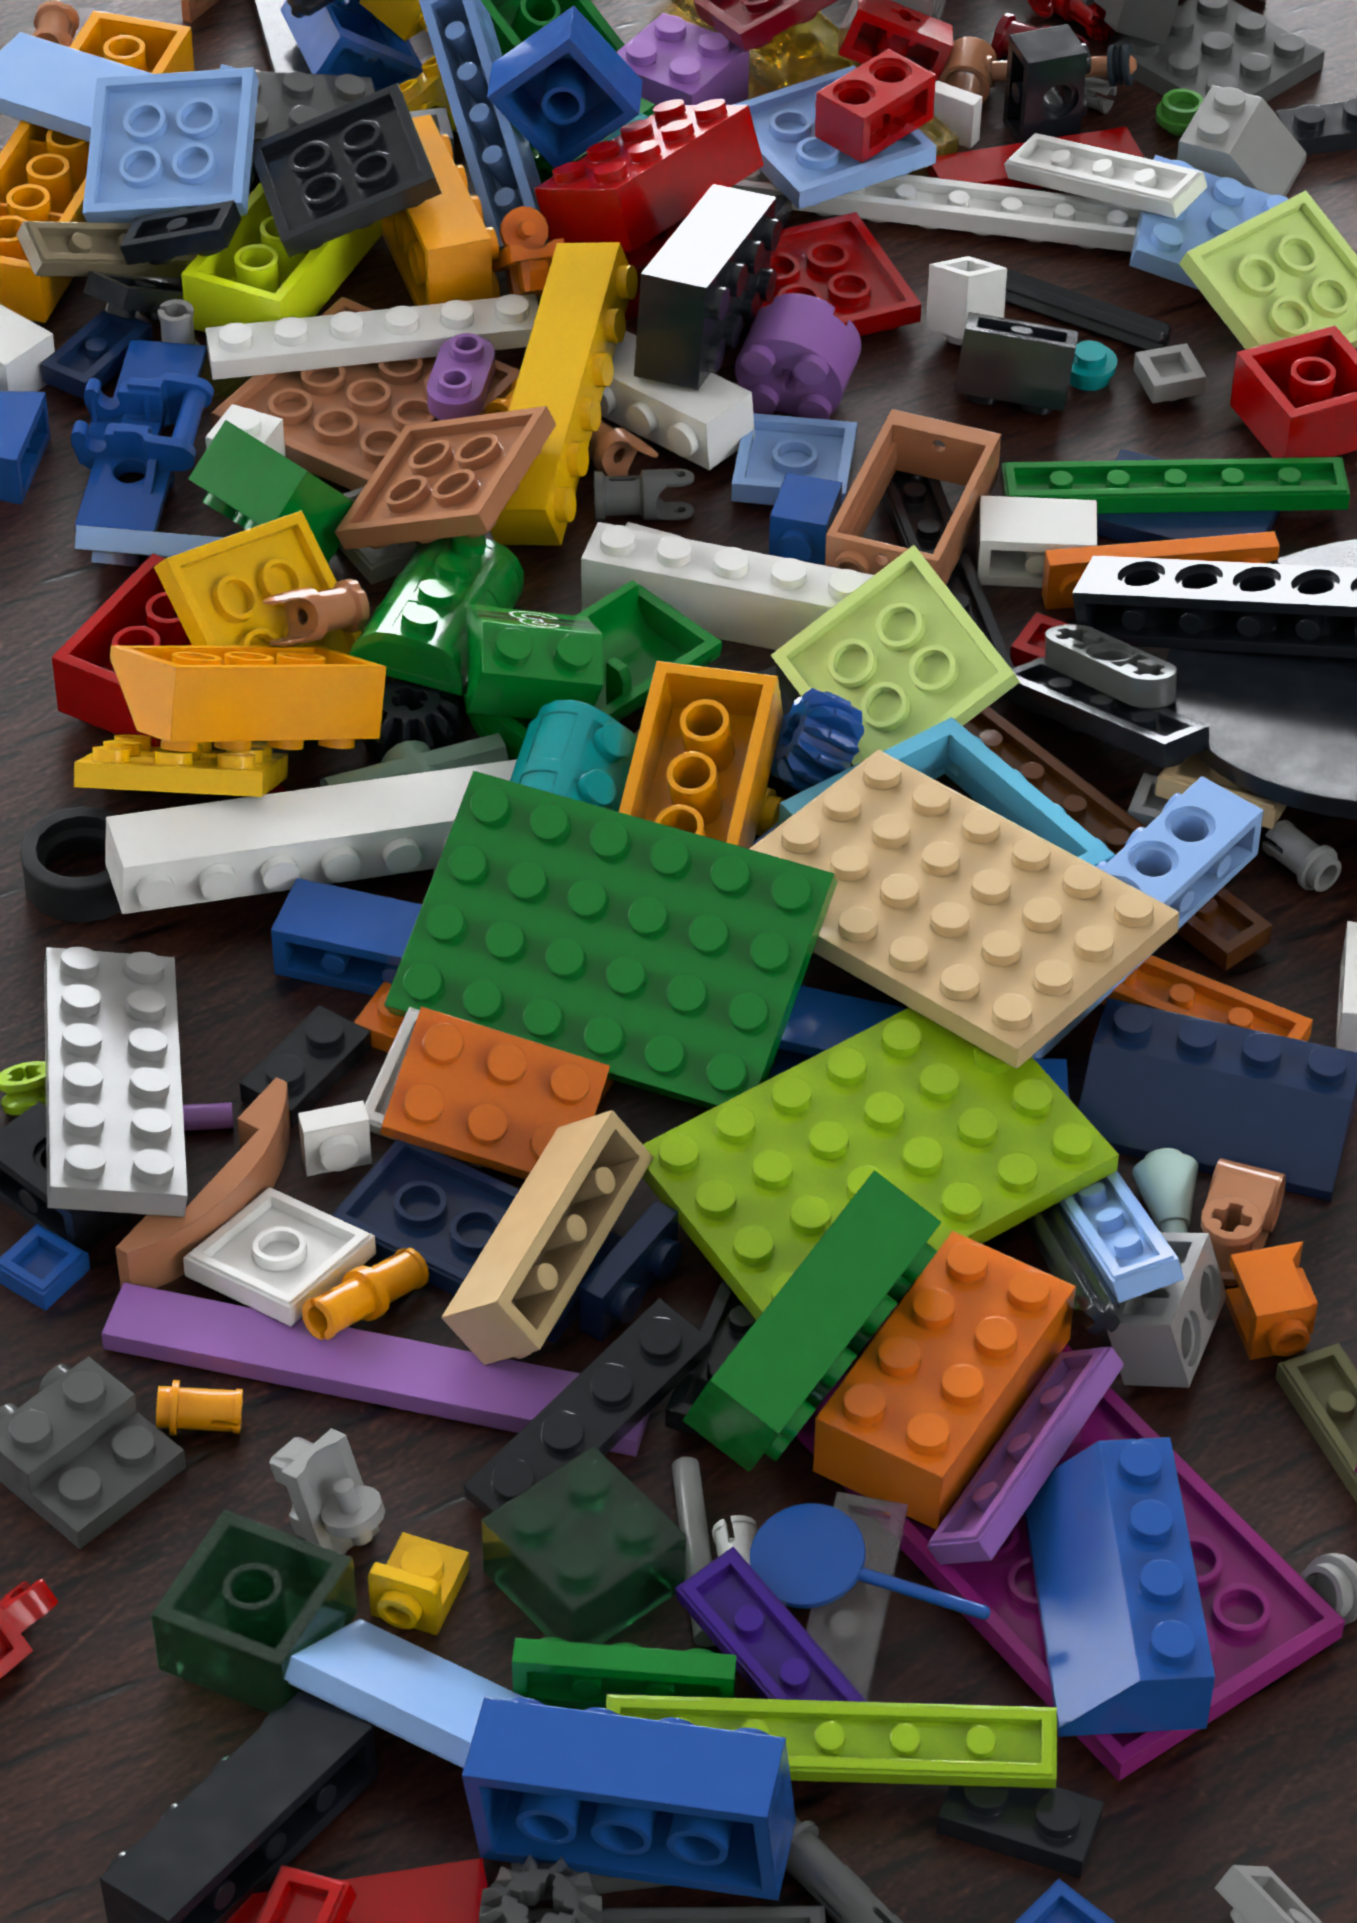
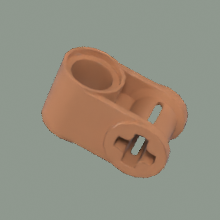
[1201,1158,1286,1286]

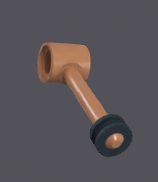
[939,36,1137,104]

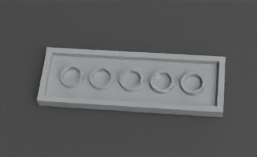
[44,947,188,1217]

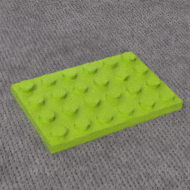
[642,1008,1119,1320]

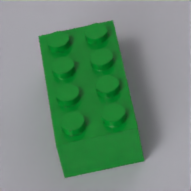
[682,1170,942,1473]

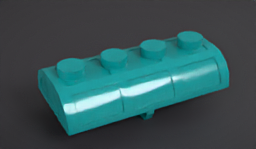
[510,700,637,812]

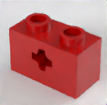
[838,0,954,82]

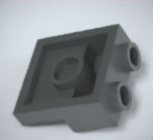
[0,1356,186,1549]

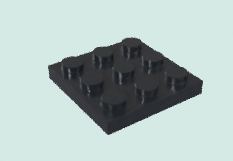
[252,83,442,258]

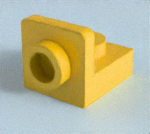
[368,1532,470,1635]

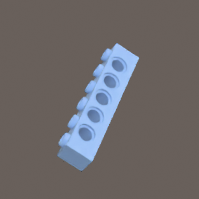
[1032,776,1263,1059]

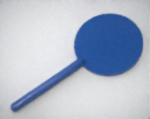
[750,1503,990,1620]

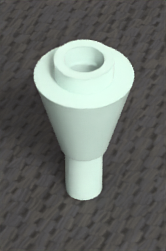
[1132,1148,1198,1233]

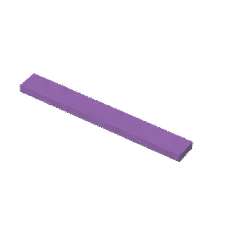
[101,1282,651,1457]

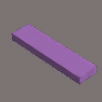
[927,1347,1124,1565]

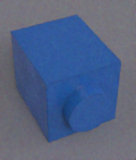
[769,472,842,566]

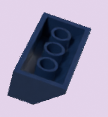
[1078,998,1357,1202]

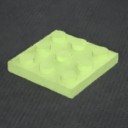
[1179,191,1357,349]
[771,545,1020,766]

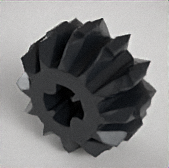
[362,677,462,762]

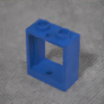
[280,0,423,92]

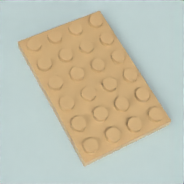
[749,749,1179,1069]

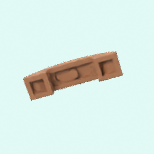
[116,1077,290,1289]

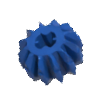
[771,688,864,792]

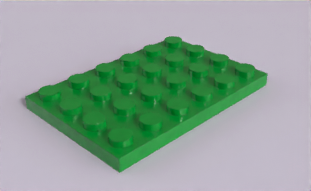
[384,771,838,1109]

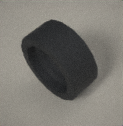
[20,806,121,923]

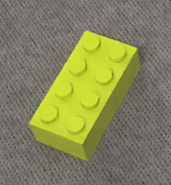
[181,182,382,333]

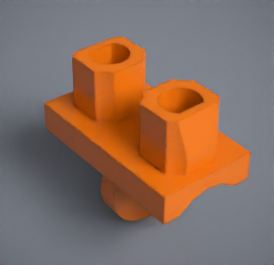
[492,206,564,297]

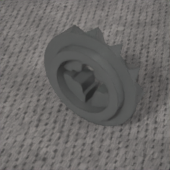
[479,1854,603,1923]

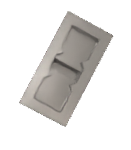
[1107,1232,1227,1388]

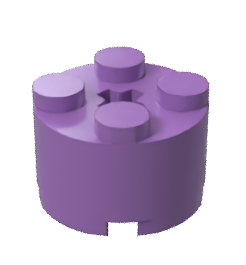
[735,293,861,420]

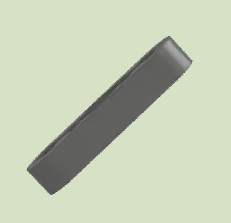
[1045,624,1177,708]

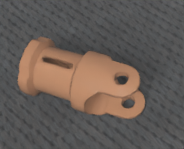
[32,0,80,47]
[588,420,658,476]
[263,579,370,647]

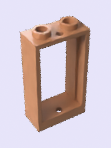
[825,409,1001,585]

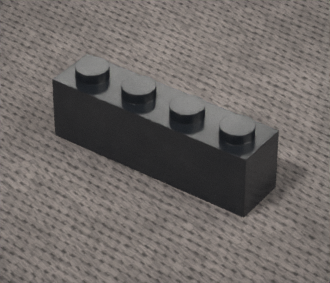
[100,1690,379,1923]

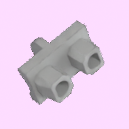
[269,1428,385,1574]

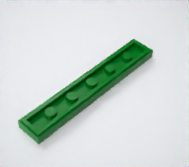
[1000,457,1350,514]

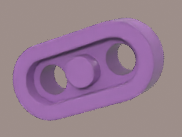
[427,333,495,420]

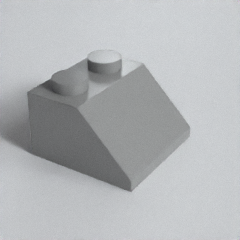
[1177,85,1307,197]

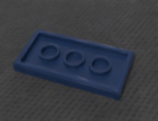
[331,1140,622,1344]

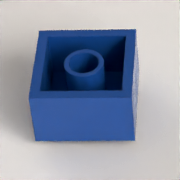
[487,6,643,169]

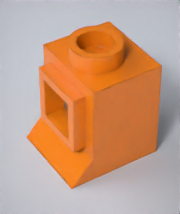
[1225,1241,1318,1360]

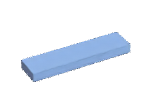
[1058,1171,1185,1303]

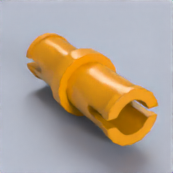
[302,1247,429,1340]

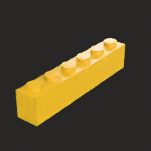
[490,242,638,546]

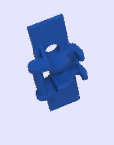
[71,340,214,532]

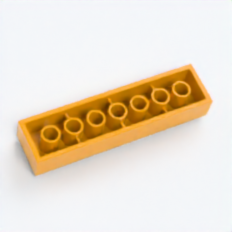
[0,10,195,323]

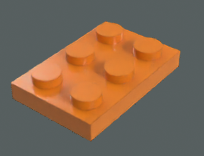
[380,1006,610,1180]

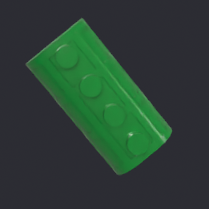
[349,535,524,696]
[464,580,722,760]

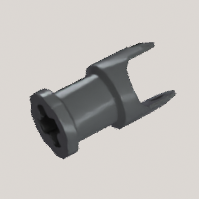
[593,469,694,522]

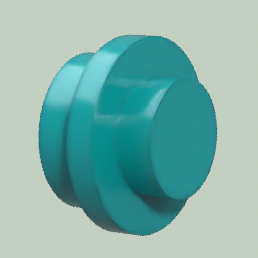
[1069,340,1117,391]

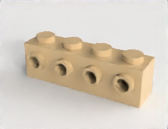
[441,1110,654,1365]

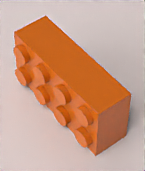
[813,1231,1076,1530]

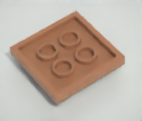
[335,406,556,550]

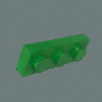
[512,1637,737,1710]

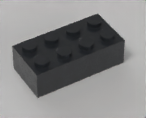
[634,184,781,390]

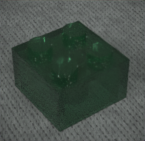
[481,1446,686,1644]
[151,1510,358,1713]

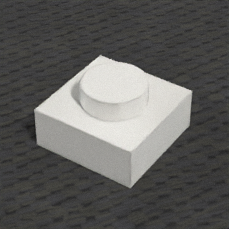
[298,1100,372,1176]

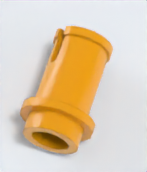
[156,1380,243,1436]

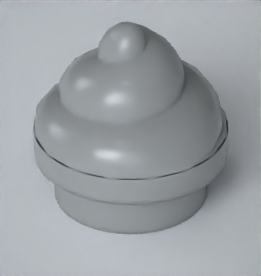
[1300,1553,1357,1625]

